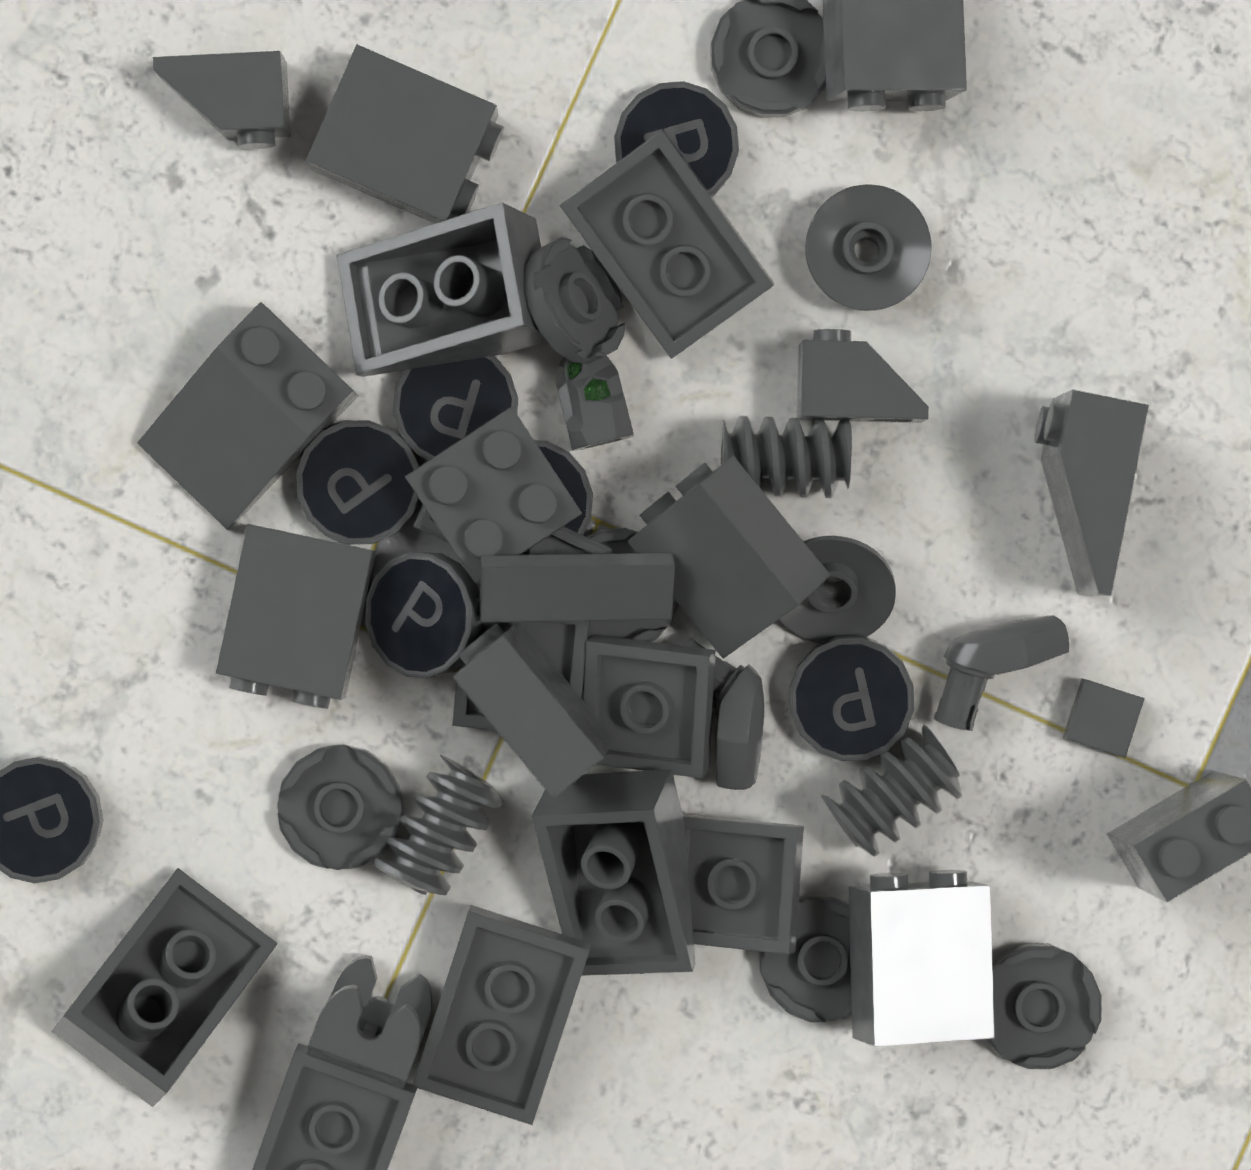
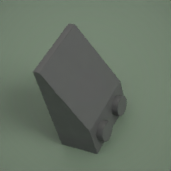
[336,202,547,377]
[137,302,359,530]
[1034,390,1149,596]
[531,769,695,976]
[51,868,278,1107]

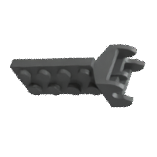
[252,955,432,1170]

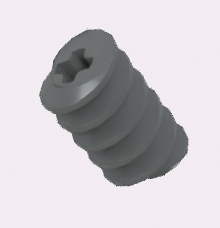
[721,416,852,498]
[821,725,963,857]
[373,754,504,895]

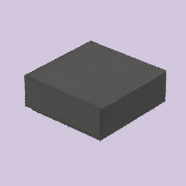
[1062,678,1145,758]

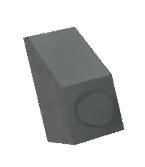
[153,51,291,149]
[797,329,929,423]

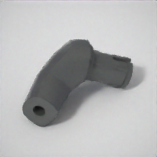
[934,615,1069,731]
[684,638,764,790]

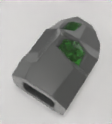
[556,356,634,452]

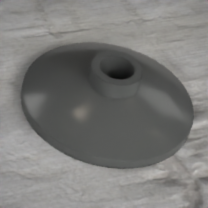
[805,184,932,311]
[779,536,896,643]

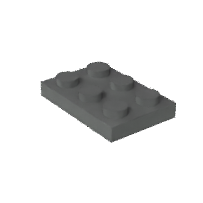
[559,129,774,359]
[413,905,591,1125]

